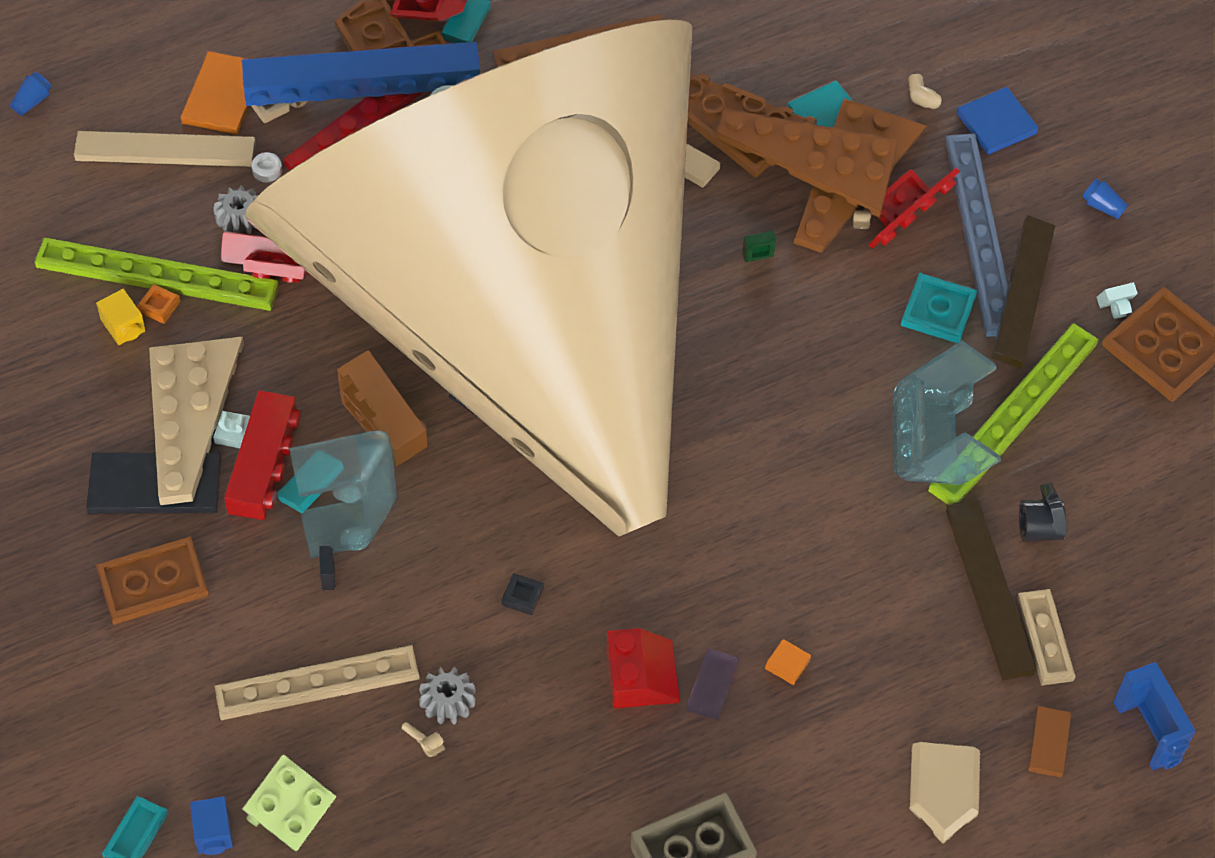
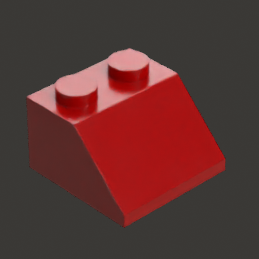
[390,0,467,21]
[606,628,680,709]

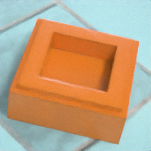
[137,284,181,324]
[765,639,811,685]

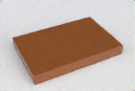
[96,536,209,625]

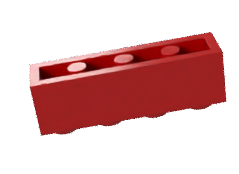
[224,390,301,521]

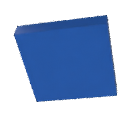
[956,87,1038,155]

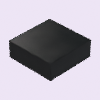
[319,545,336,590]
[501,573,544,615]

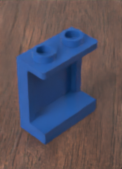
[1113,662,1195,770]

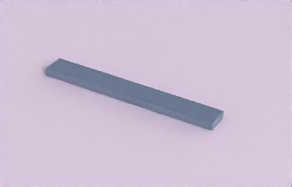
[945,134,1008,337]

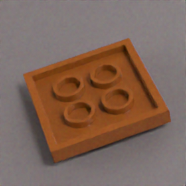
[1102,287,1215,403]

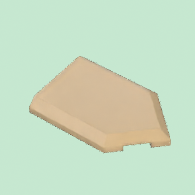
[910,742,980,844]

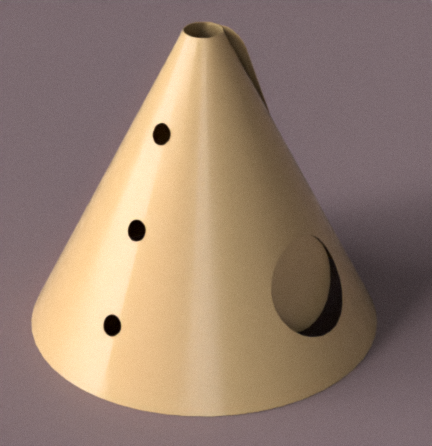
[245,20,693,536]

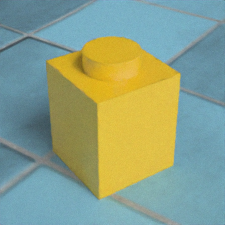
[96,288,146,345]

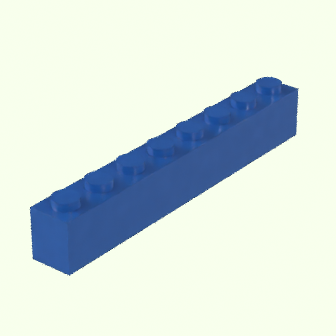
[242,42,480,106]

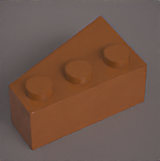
[337,350,428,467]

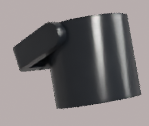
[1019,482,1068,542]

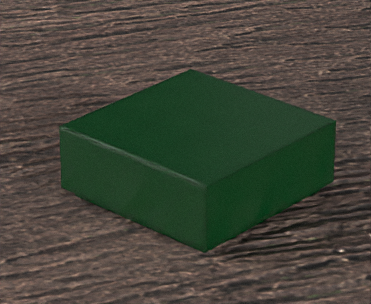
[742,230,776,262]

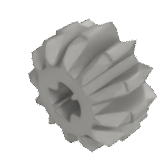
[213,185,259,234]
[419,666,476,725]

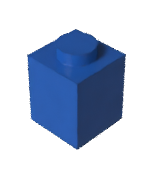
[190,796,233,855]

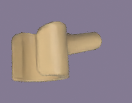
[853,207,871,229]
[402,722,445,757]

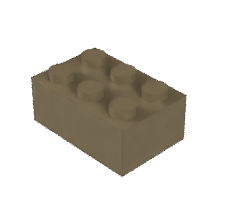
[631,793,757,858]

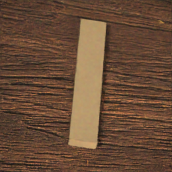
[74,131,256,167]
[215,645,419,720]

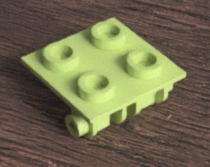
[242,754,336,851]

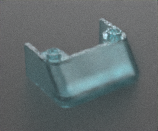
[893,341,1001,485]
[289,431,397,558]

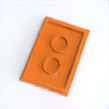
[181,51,249,135]

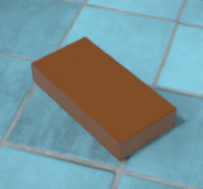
[1028,706,1072,778]

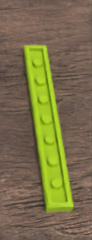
[35,237,279,311]
[928,323,1099,505]

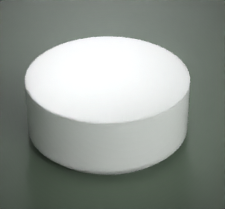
[252,152,282,182]

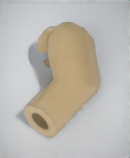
[908,74,941,109]

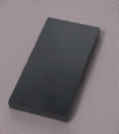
[86,452,221,514]

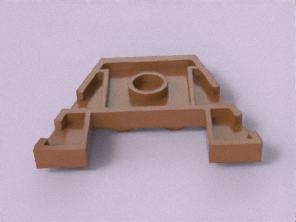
[335,0,447,51]

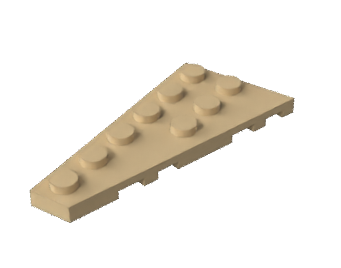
[149,336,244,505]

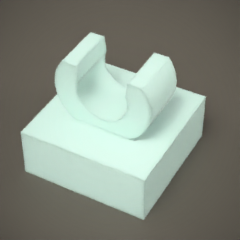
[1097,282,1137,319]
[214,411,250,448]

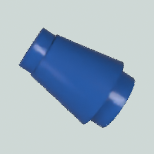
[9,72,52,116]
[1082,178,1128,220]

